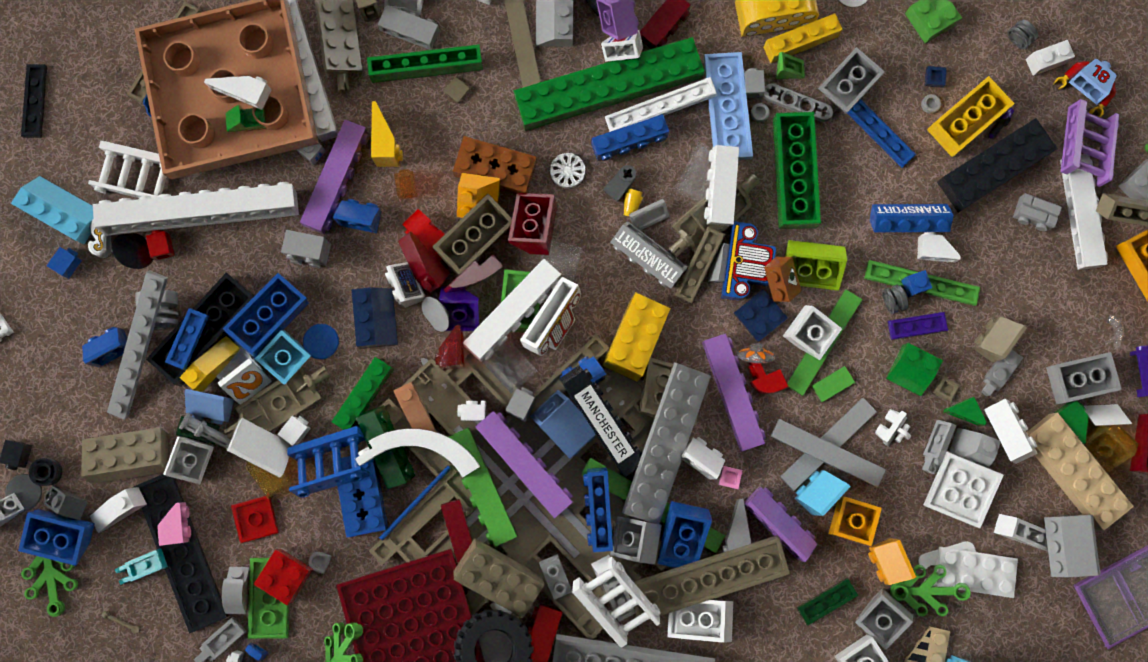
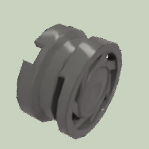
[1007,19,1038,50]
[882,284,908,314]

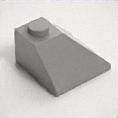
[949,428,1001,468]

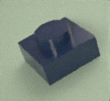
[925,66,946,88]

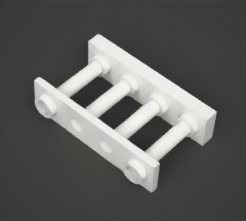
[88,141,167,198]
[572,557,661,648]

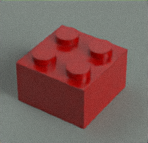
[254,548,314,605]

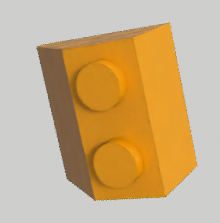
[457,173,500,218]
[868,538,916,585]

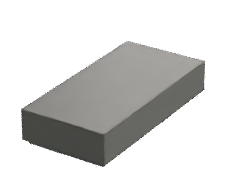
[629,199,670,230]
[708,243,730,283]

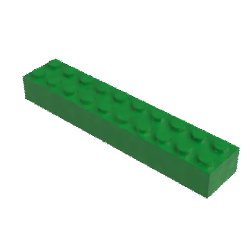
[513,37,705,131]

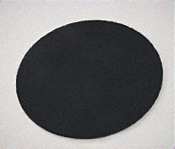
[112,233,154,269]

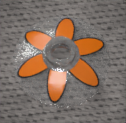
[737,343,776,363]

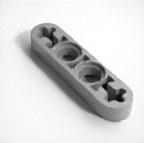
[763,84,833,122]

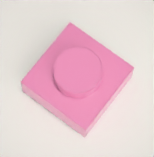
[718,466,742,489]

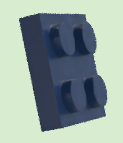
[734,289,787,342]

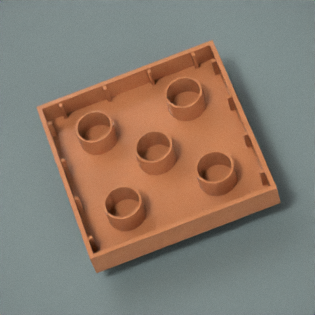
[134,0,319,180]

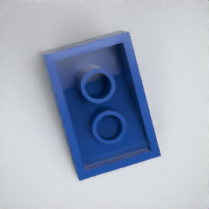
[657,501,712,568]

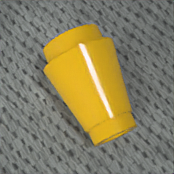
[623,189,643,216]

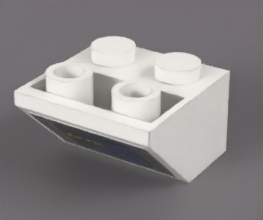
[385,262,426,308]

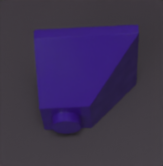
[439,286,479,331]

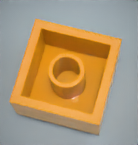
[828,496,882,546]

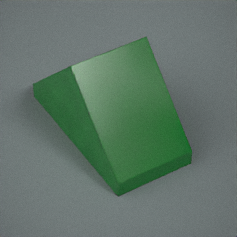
[943,397,986,426]

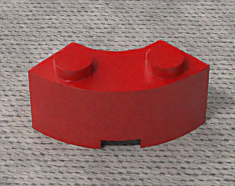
[402,209,445,261]

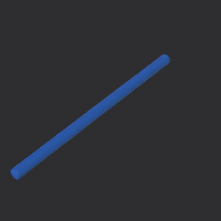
[379,466,451,541]

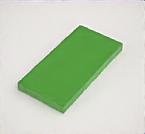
[248,558,289,639]

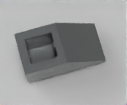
[44,485,88,520]

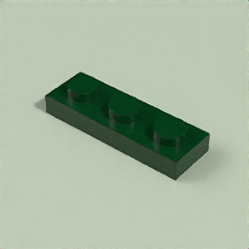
[796,578,858,625]

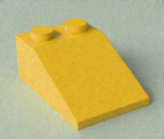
[371,101,403,167]

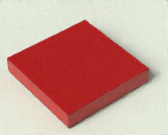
[231,495,279,544]

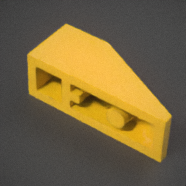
[180,336,241,392]

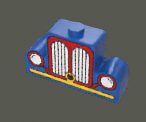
[721,221,776,301]

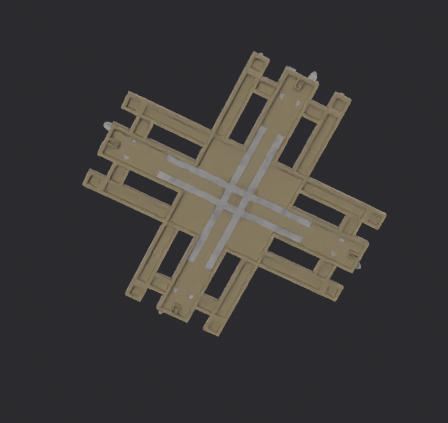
[369,332,666,640]

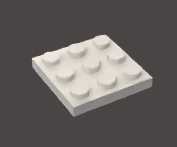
[923,452,1004,528]

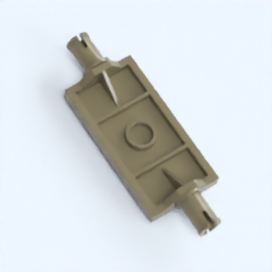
[315,0,362,93]
[668,174,760,258]
[224,366,331,440]

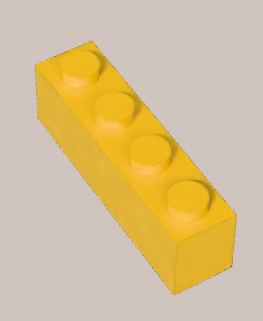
[763,13,843,63]

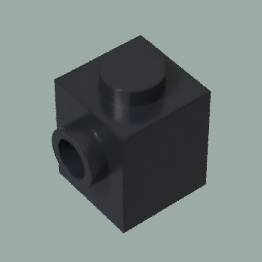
[0,440,33,470]

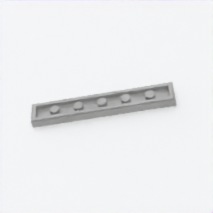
[780,398,877,491]
[770,419,886,487]

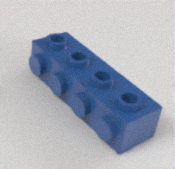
[591,114,669,161]
[583,467,613,552]

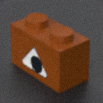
[764,257,801,302]

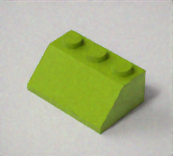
[785,240,847,291]

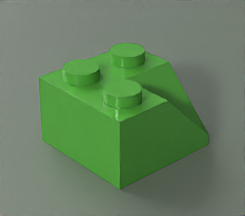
[905,0,962,44]

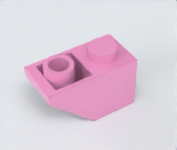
[158,502,191,546]

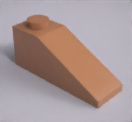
[393,382,437,433]

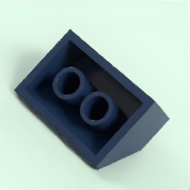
[351,287,398,349]

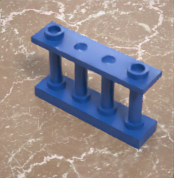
[287,426,370,498]

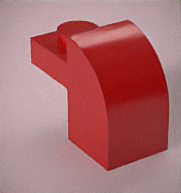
[748,358,788,394]

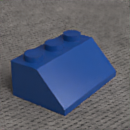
[18,509,95,566]

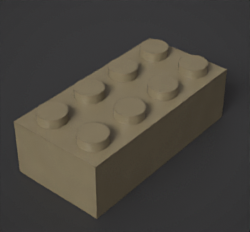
[81,427,169,484]
[454,538,544,618]

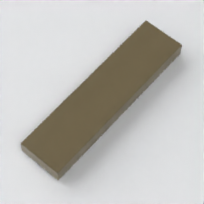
[675,226,725,303]

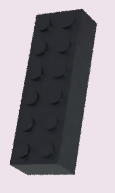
[937,118,1058,213]
[146,272,254,387]

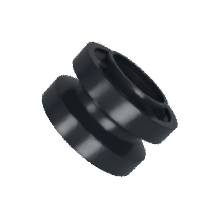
[29,458,62,486]

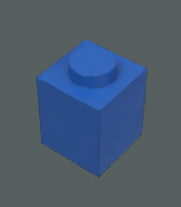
[47,247,82,279]
[901,270,932,298]

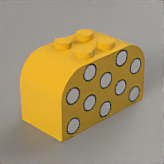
[735,0,819,37]

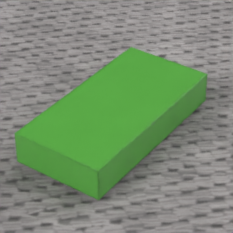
[812,366,855,402]

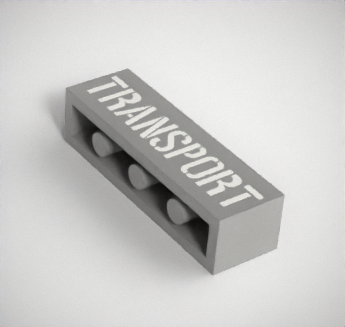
[610,221,688,289]

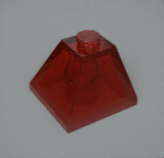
[435,325,464,370]

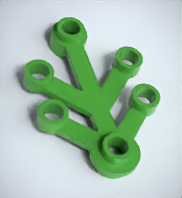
[21,556,78,617]
[890,564,971,616]
[324,622,363,662]

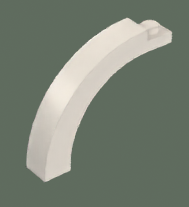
[355,429,480,477]

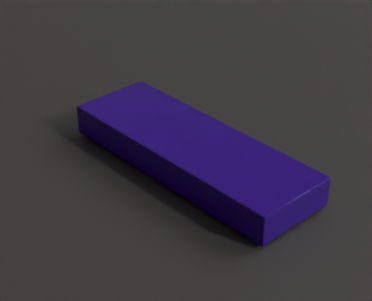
[887,312,948,340]

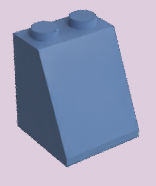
[530,390,595,459]

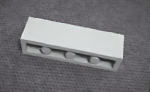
[704,145,739,226]

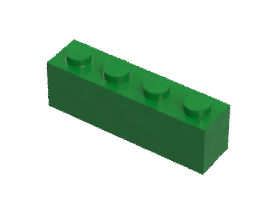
[331,357,394,430]

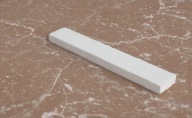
[605,77,717,132]

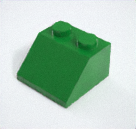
[886,343,943,396]

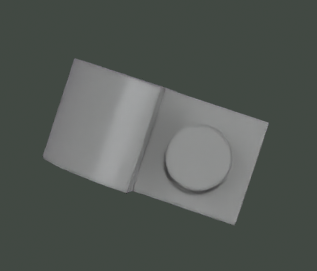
[222,567,250,614]

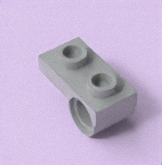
[539,554,572,600]

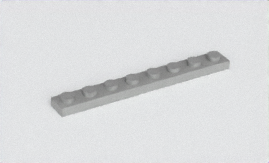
[107,270,168,420]

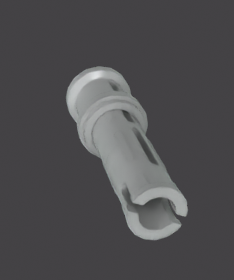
[179,413,231,449]

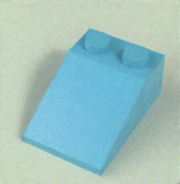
[795,470,851,516]

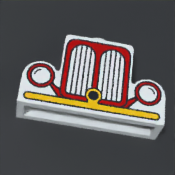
[520,277,581,356]

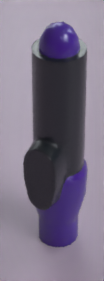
[989,108,1014,139]

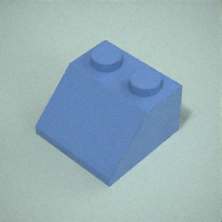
[185,389,234,425]

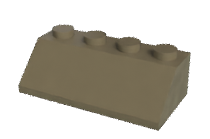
[433,194,512,276]

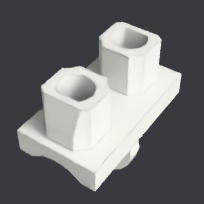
[875,409,911,447]

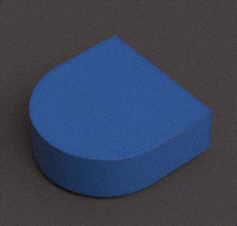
[245,643,268,661]

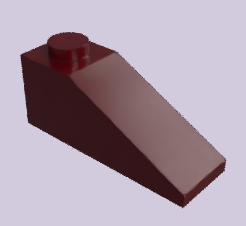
[398,231,450,293]

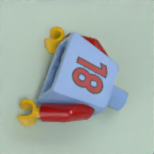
[1053,59,1116,117]

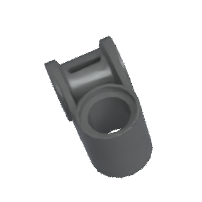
[603,165,636,202]

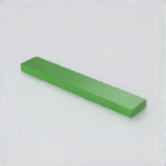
[864,260,980,306]
[787,290,862,396]

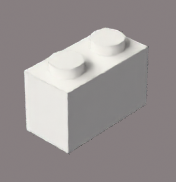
[1026,40,1075,76]

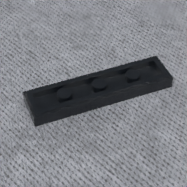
[21,64,47,138]

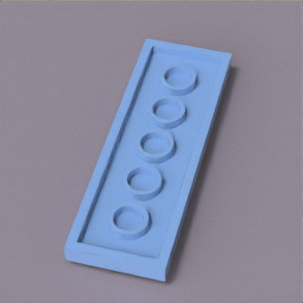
[704,52,753,160]

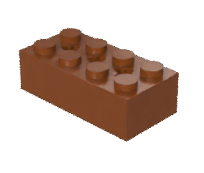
[453,136,537,195]

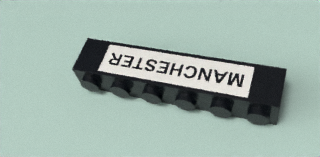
[559,365,642,477]

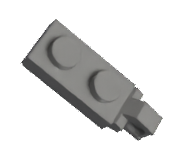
[981,350,1023,396]
[922,420,956,475]
[193,617,247,662]

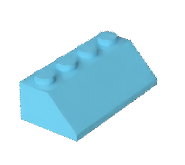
[11,176,94,245]

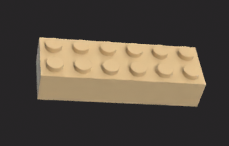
[1027,413,1134,531]

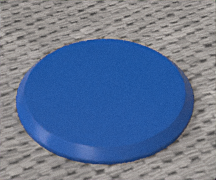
[303,324,339,359]

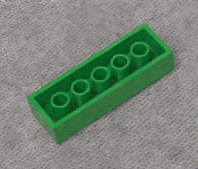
[773,112,821,229]

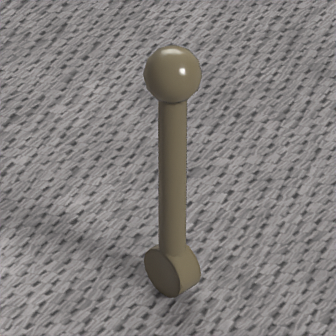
[102,611,140,634]

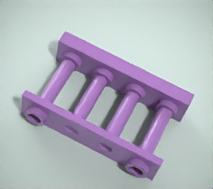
[1061,99,1119,187]

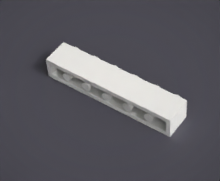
[1060,154,1108,270]
[463,259,561,362]

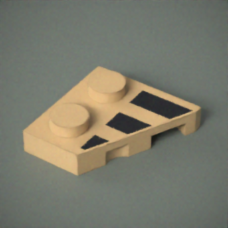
[904,626,950,662]

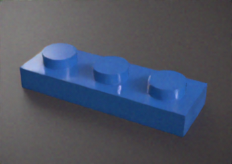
[165,308,209,370]

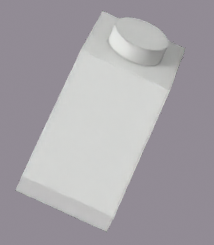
[917,232,961,263]

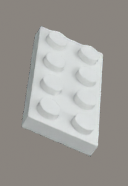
[934,547,1018,598]

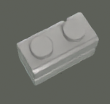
[1013,193,1062,231]

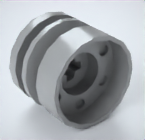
[135,290,179,330]

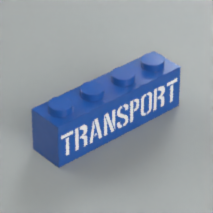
[870,204,954,232]

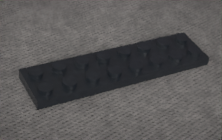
[133,474,228,634]

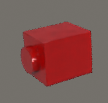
[146,230,175,261]

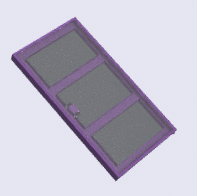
[1074,545,1148,649]

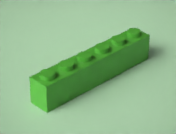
[449,428,518,547]

